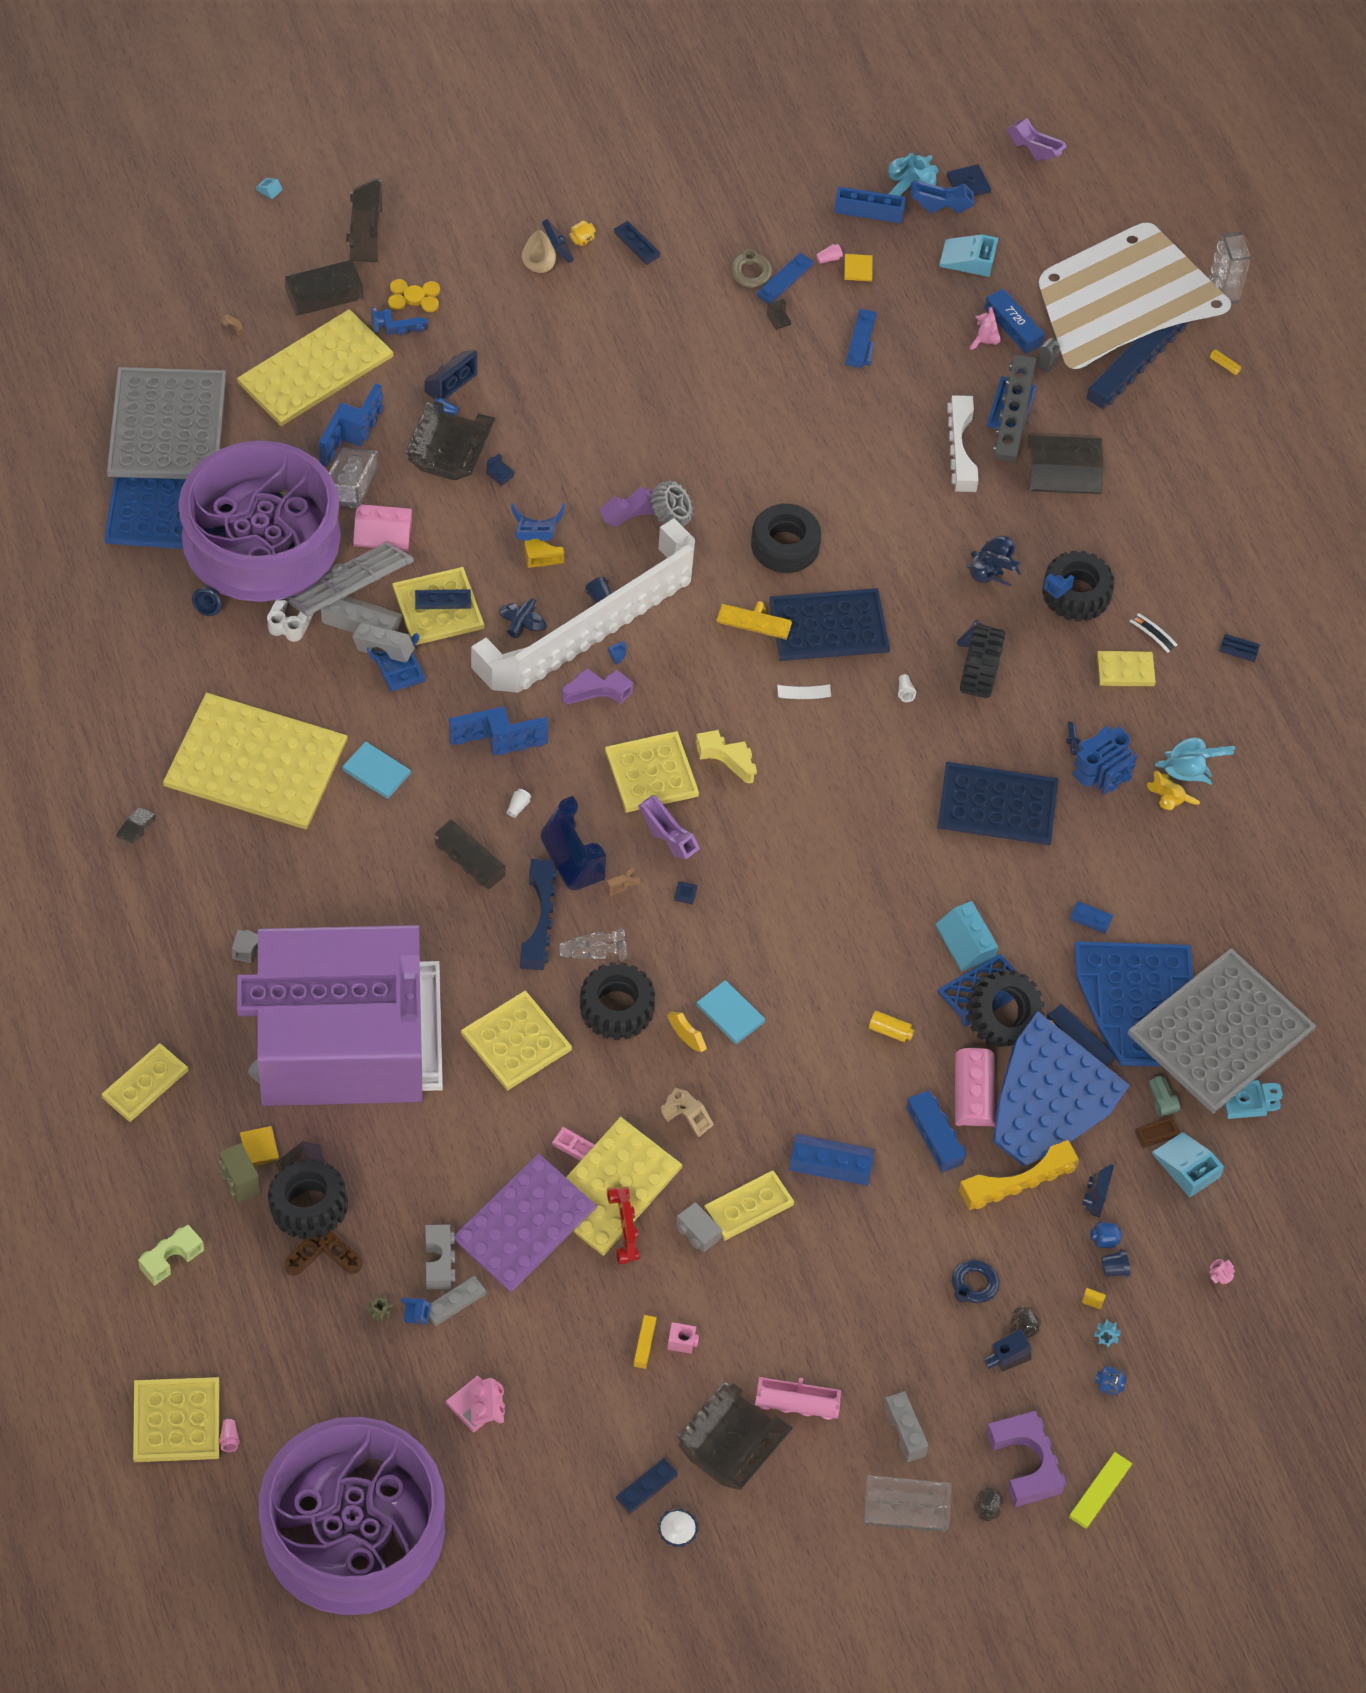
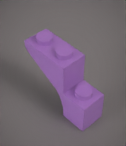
[1007,118,1067,161]
[599,487,655,527]
[562,668,633,704]
[638,795,700,859]

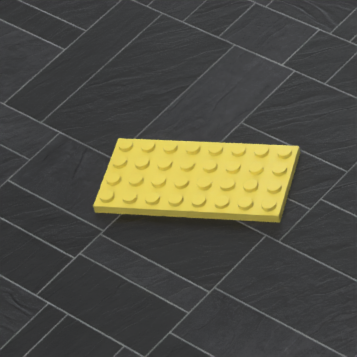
[237,309,394,426]

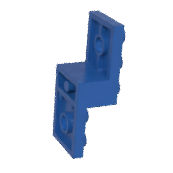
[319,383,384,466]
[449,706,548,756]

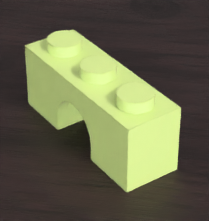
[138,1225,204,1286]

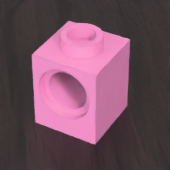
[667,1322,699,1354]

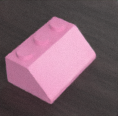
[353,504,412,551]

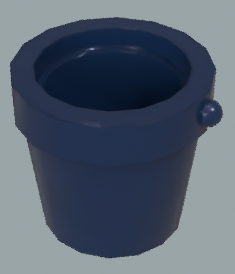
[585,577,612,603]
[1101,1249,1131,1278]

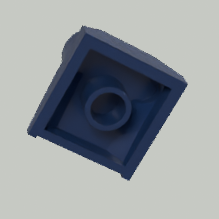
[1082,1164,1114,1218]

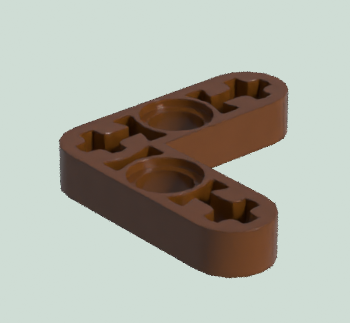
[285,1230,362,1276]

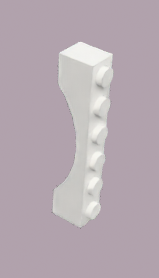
[947,396,978,492]

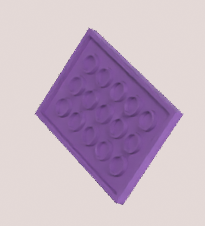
[454,1153,597,1293]

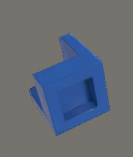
[1044,574,1074,599]
[401,1298,431,1325]

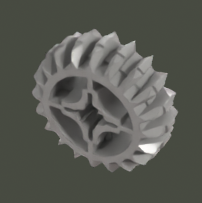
[650,480,694,527]

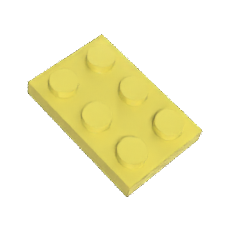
[1097,651,1156,686]

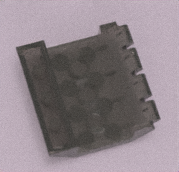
[405,401,495,480]
[1028,432,1103,494]
[677,1382,793,1490]

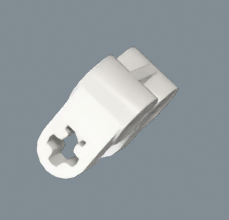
[267,599,313,642]

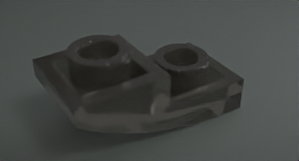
[117,807,156,844]

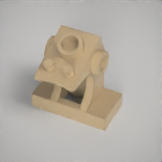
[661,1088,714,1137]

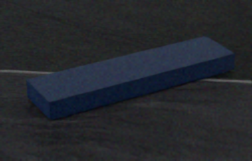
[1046,1004,1116,1066]

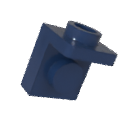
[486,453,515,486]

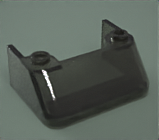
[346,178,383,262]

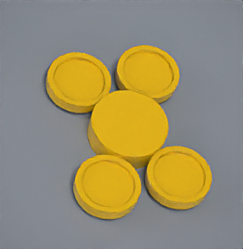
[388,279,440,312]

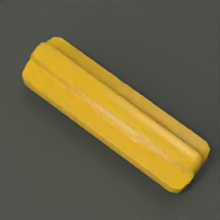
[1210,349,1241,375]

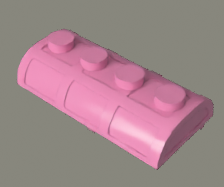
[955,1048,995,1127]
[755,1377,841,1420]

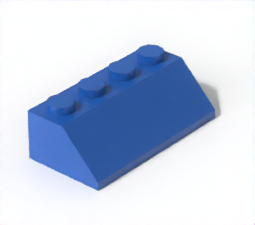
[789,1134,875,1186]

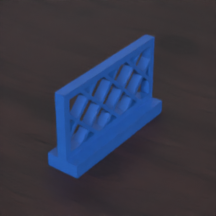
[938,954,1029,1027]

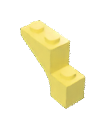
[696,730,757,783]

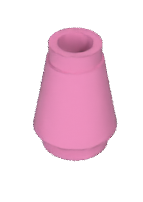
[816,244,843,264]
[219,1419,240,1452]

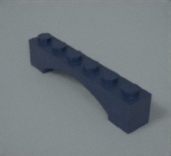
[520,859,557,970]

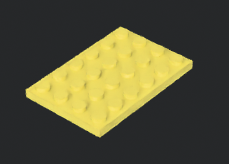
[566,1117,682,1256]

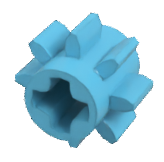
[1094,1320,1121,1347]

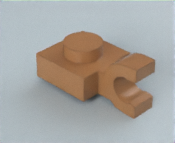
[606,868,640,897]

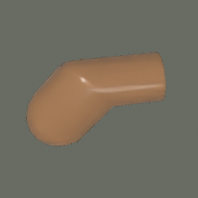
[221,315,245,335]

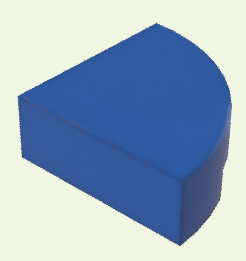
[608,641,626,665]

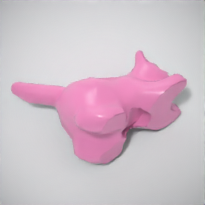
[969,307,1001,350]

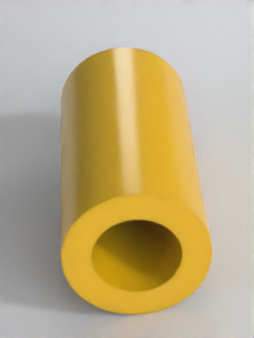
[868,1010,915,1043]

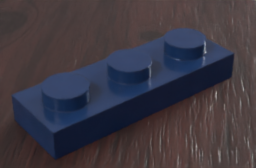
[614,221,660,265]
[415,589,471,610]
[616,1458,678,1514]

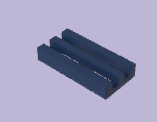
[1219,634,1260,662]

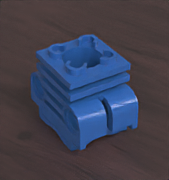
[1072,726,1137,795]

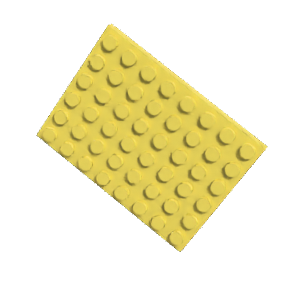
[163,693,348,830]

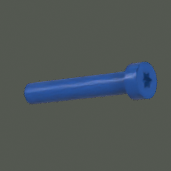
[864,341,874,366]

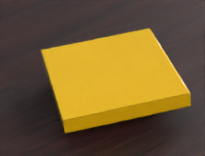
[844,254,873,282]
[240,1126,279,1166]

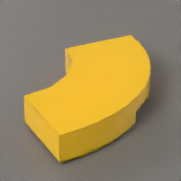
[667,1012,707,1052]

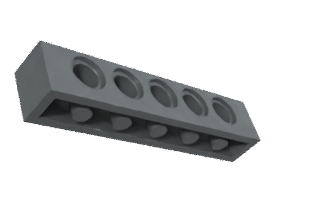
[993,355,1036,463]

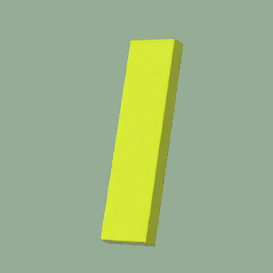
[1069,1452,1132,1529]

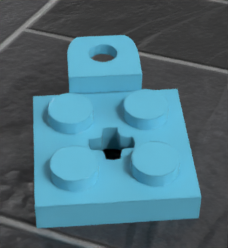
[1224,1080,1283,1119]

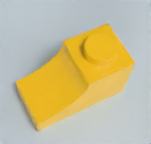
[524,539,564,568]

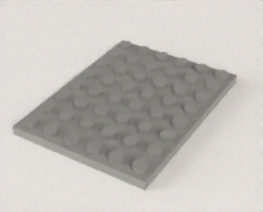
[107,367,226,479]
[1127,948,1316,1114]

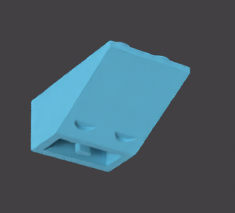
[939,234,998,277]
[1152,1132,1224,1198]

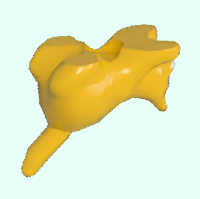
[1147,771,1200,810]

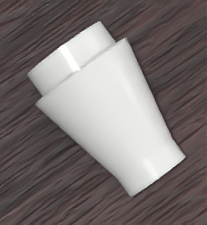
[898,674,916,702]
[506,789,531,818]

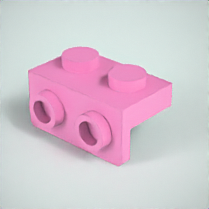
[469,1378,505,1425]

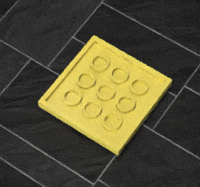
[392,567,484,645]
[605,731,699,813]
[461,990,572,1091]
[133,1377,219,1462]

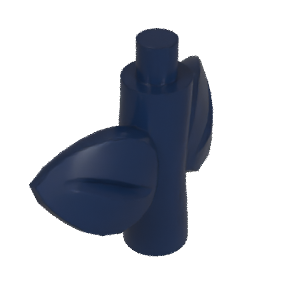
[499,598,547,638]

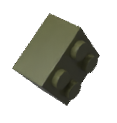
[217,1143,260,1204]

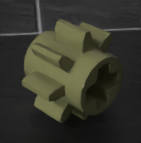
[367,1296,393,1323]

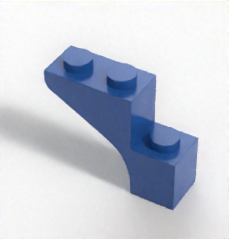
[910,181,975,214]

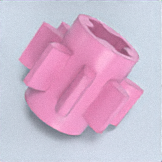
[1209,1259,1235,1284]

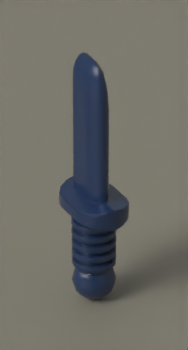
[1066,721,1080,755]

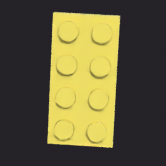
[101,1043,188,1122]
[704,1170,794,1241]

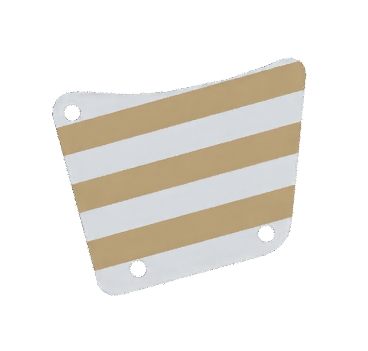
[1039,223,1231,369]

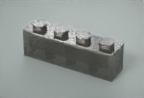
[435,819,506,890]

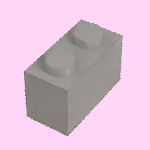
[676,1202,722,1253]

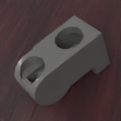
[1036,338,1060,373]

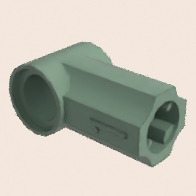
[1148,1076,1180,1117]

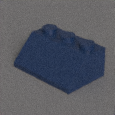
[424,350,478,399]

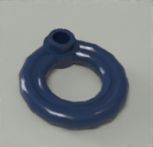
[951,1260,1000,1303]

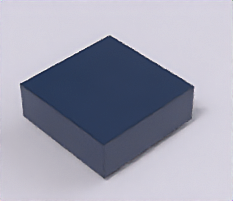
[674,881,697,905]

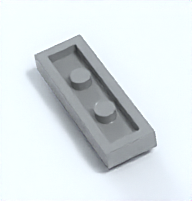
[429,1276,486,1327]

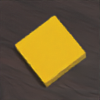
[1082,1288,1106,1310]

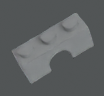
[352,623,415,663]
[232,930,258,963]
[425,1225,455,1290]
[883,1391,929,1463]

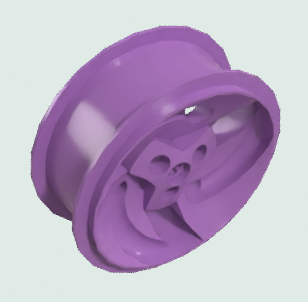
[178,441,341,602]
[259,1417,445,1615]

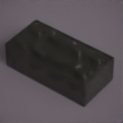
[285,260,363,316]

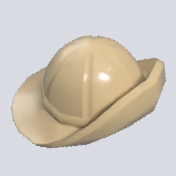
[521,230,556,273]

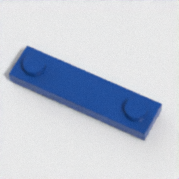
[756,253,814,305]
[845,309,877,369]

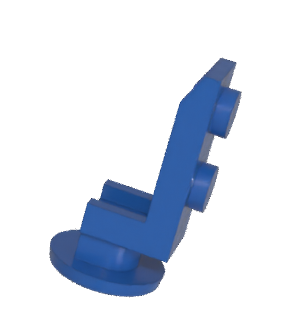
[371,307,428,335]

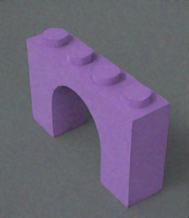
[986,1411,1066,1507]

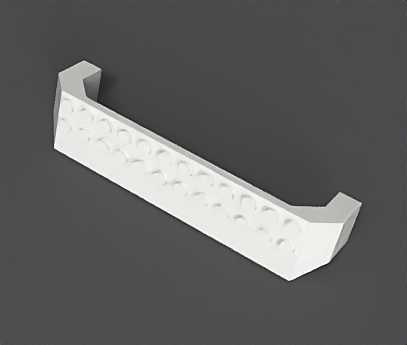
[471,518,695,693]

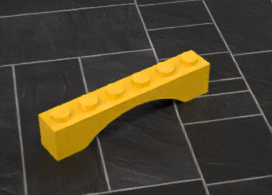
[959,1140,1079,1210]

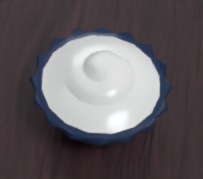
[657,1508,699,1547]

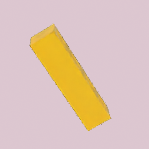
[634,1315,657,1369]

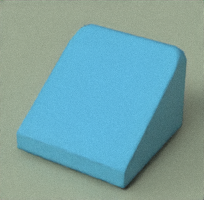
[256,178,282,199]

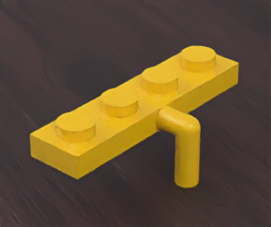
[716,601,792,640]

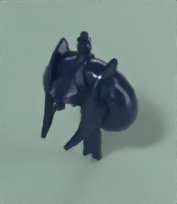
[966,536,1021,586]

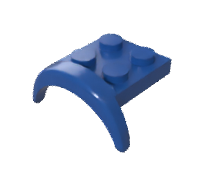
[511,503,565,541]
[366,633,425,692]

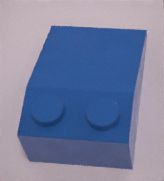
[986,376,1037,430]

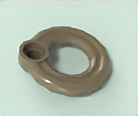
[731,249,772,288]

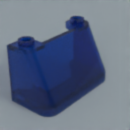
[541,796,606,890]

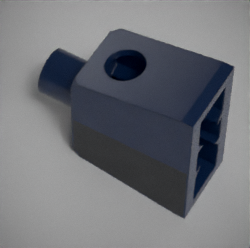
[983,1329,1032,1371]

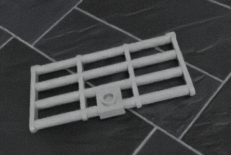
[284,541,414,617]

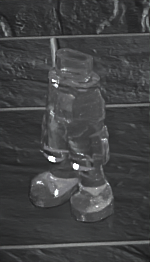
[559,927,628,961]

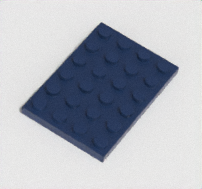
[769,588,890,661]
[937,762,1058,845]

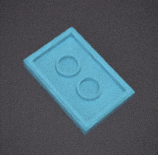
[342,742,411,799]
[696,980,765,1044]

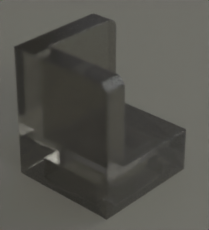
[767,299,791,330]

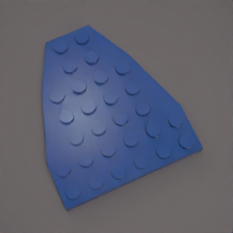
[1074,941,1193,1067]
[992,1011,1130,1167]

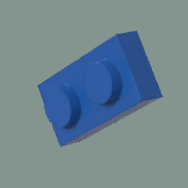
[1070,901,1113,934]

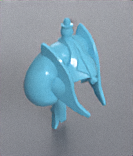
[888,153,939,196]
[1155,738,1235,785]

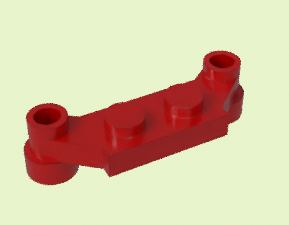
[607,1187,639,1265]

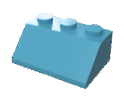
[935,901,998,972]

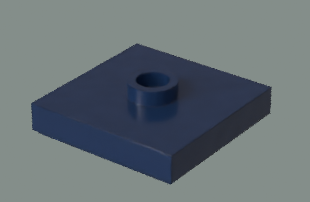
[946,164,991,197]
[542,219,574,263]

